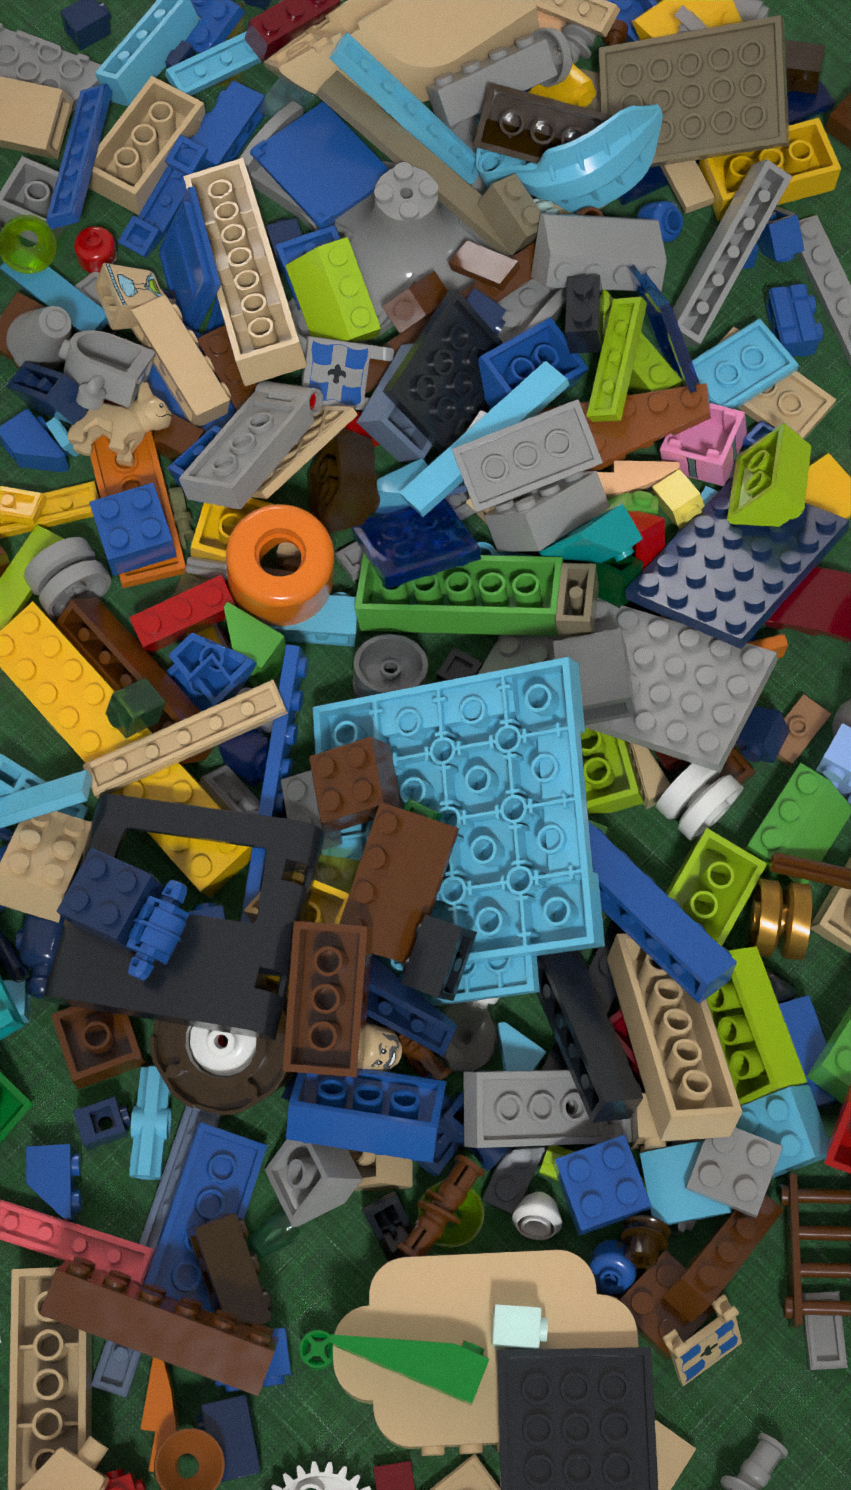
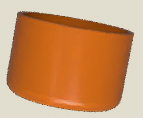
[226,504,334,626]

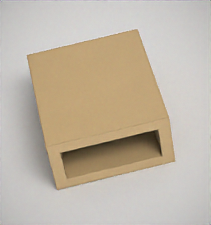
[0,76,74,160]

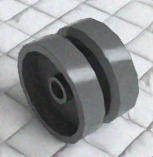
[352,634,429,699]

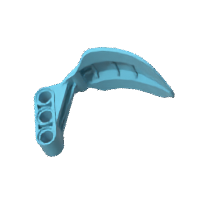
[476,104,663,214]

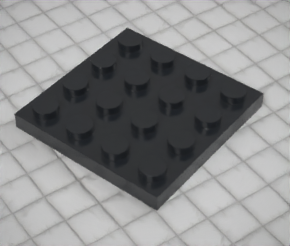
[382,290,503,454]
[497,1347,658,1490]

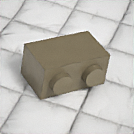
[477,173,542,256]
[555,563,599,640]

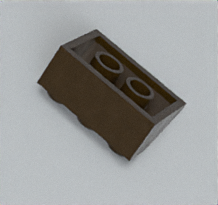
[307,428,380,534]

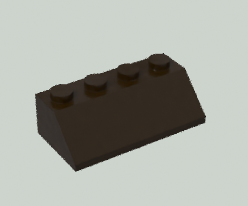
[473,82,612,164]

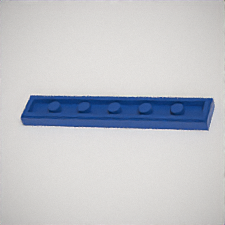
[46,84,112,229]

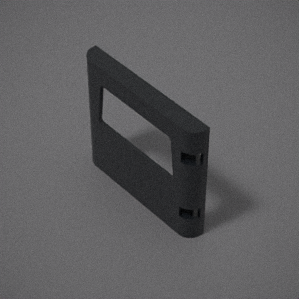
[42,794,326,1041]

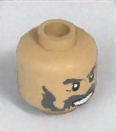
[363,1023,402,1072]

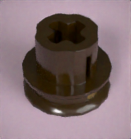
[621,1215,671,1269]

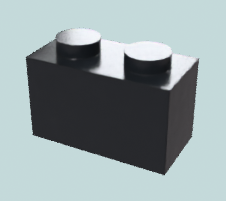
[565,275,604,354]
[401,914,477,1001]

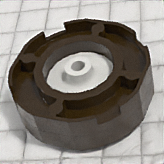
[150,980,293,1115]

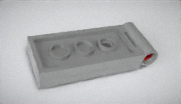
[179,380,323,510]
[464,1069,633,1148]

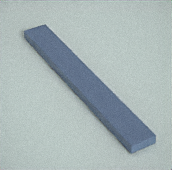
[91,1105,222,1398]

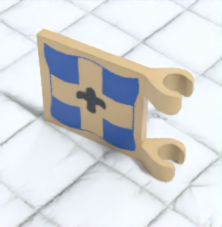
[662,1293,742,1386]

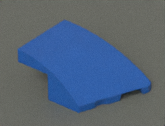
[166,633,257,712]

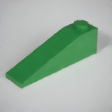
[328,1334,489,1405]

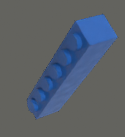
[588,820,737,1004]

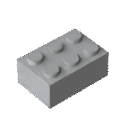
[484,471,610,552]

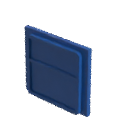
[159,187,221,332]

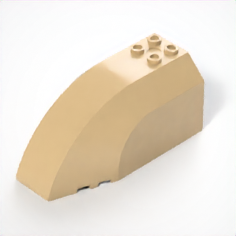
[263,0,539,109]

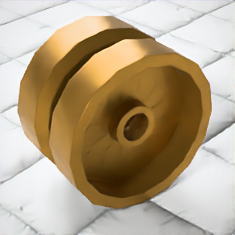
[750,879,812,961]

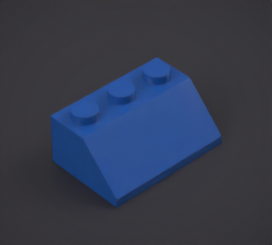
[478,317,589,409]

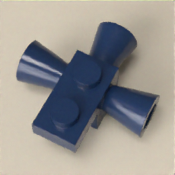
[416,1069,509,1177]

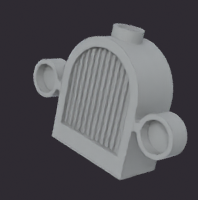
[59,330,156,410]

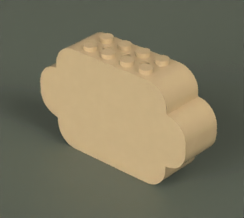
[333,1250,639,1456]

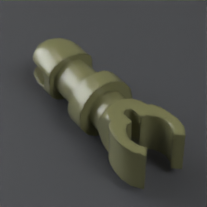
[168,487,194,550]

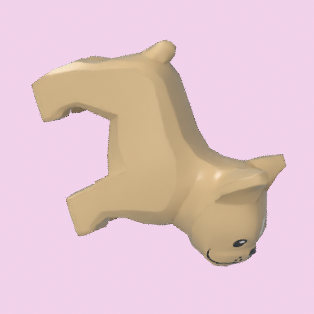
[68,382,172,467]

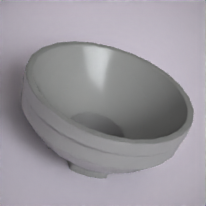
[532,28,574,87]

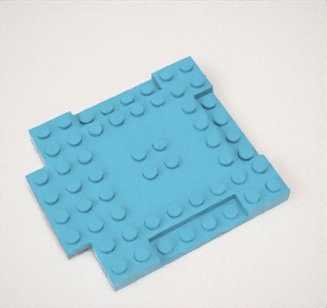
[313,657,605,1006]

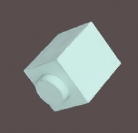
[491,1304,548,1349]

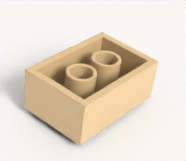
[0,811,92,923]

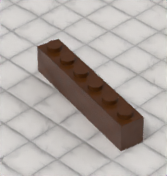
[55,597,215,765]

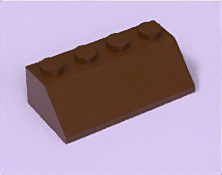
[339,802,460,963]

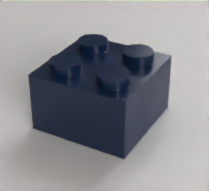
[56,848,164,952]

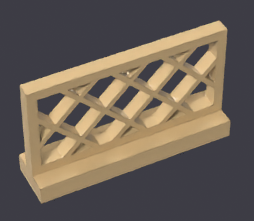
[252,405,357,499]

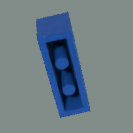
[189,80,267,171]
[779,995,841,1110]

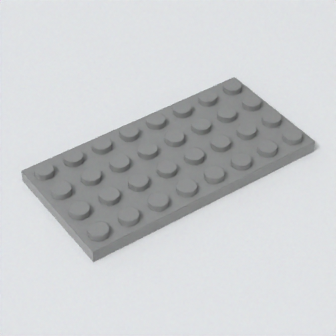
[478,598,778,772]

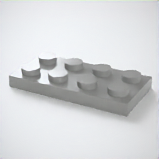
[452,399,603,513]

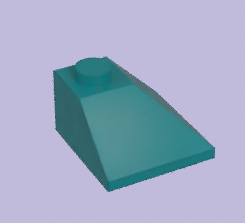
[539,503,643,563]

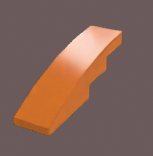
[141,1357,180,1475]

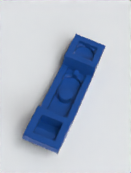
[118,134,208,258]

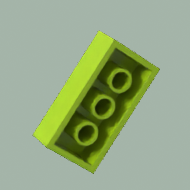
[706,946,807,1106]

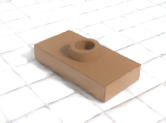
[777,694,831,768]

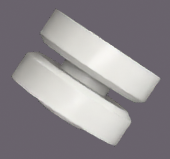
[656,763,744,841]

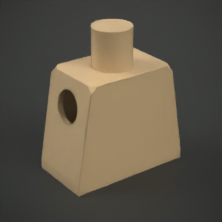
[20,1436,109,1490]

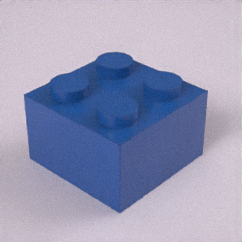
[89,483,177,576]
[553,1134,652,1236]

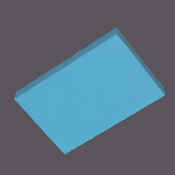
[682,318,799,409]

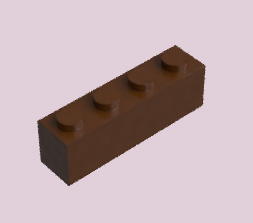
[663,1194,784,1323]

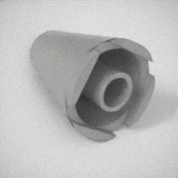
[6,306,71,370]

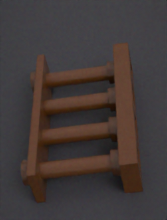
[779,1174,851,1328]

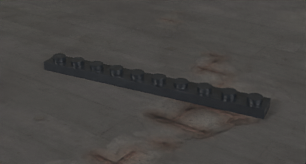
[481,920,625,1216]

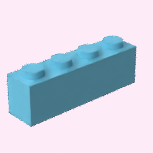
[95,0,200,106]

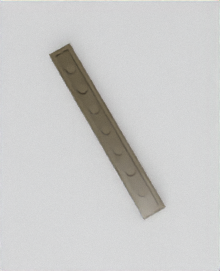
[316,70,518,258]

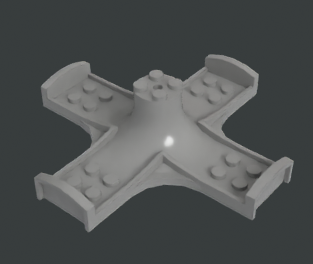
[239,101,567,357]

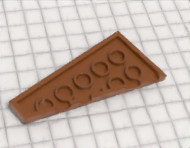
[536,383,711,471]

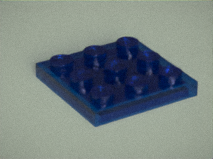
[351,498,482,588]

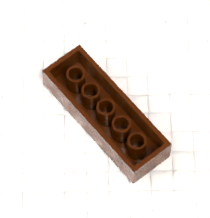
[39,1256,279,1396]

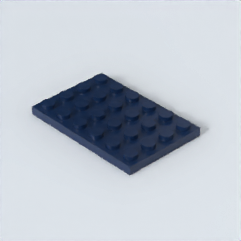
[625,478,849,649]

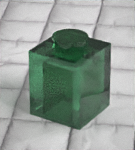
[105,678,166,739]

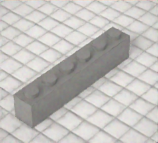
[661,159,793,347]

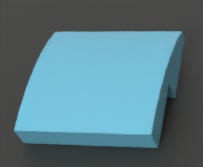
[640,1141,733,1225]

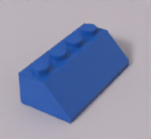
[286,1069,446,1163]

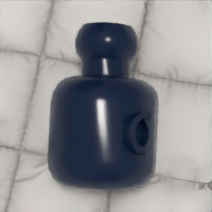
[16,914,65,999]

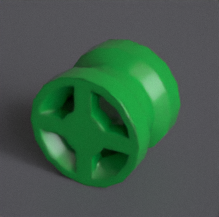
[299,1330,333,1370]

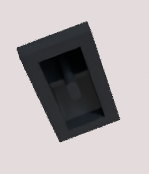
[362,1191,413,1262]

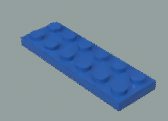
[143,1122,268,1313]

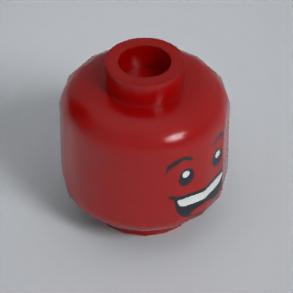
[74,226,117,273]

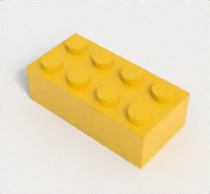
[698,118,841,221]

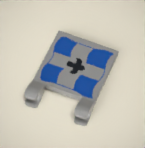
[301,336,394,410]

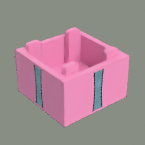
[660,403,747,486]

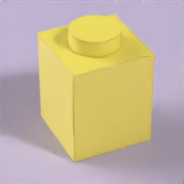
[652,469,705,530]

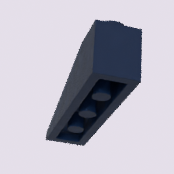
[367,956,458,1056]

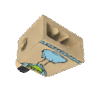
[95,263,176,330]

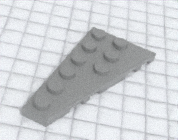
[0,23,101,113]

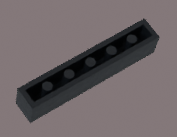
[537,950,643,1123]

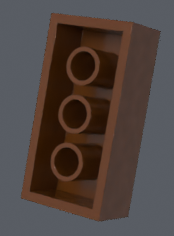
[283,921,373,1077]

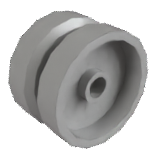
[23,537,112,620]

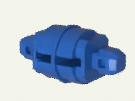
[126,880,189,981]

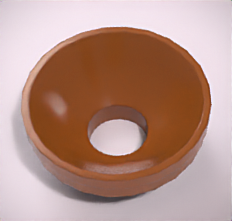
[154,1428,225,1490]

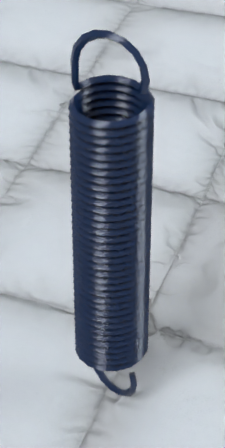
[0,929,28,983]

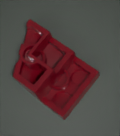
[764,567,851,643]

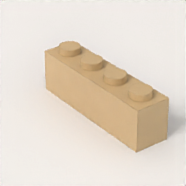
[130,295,231,427]

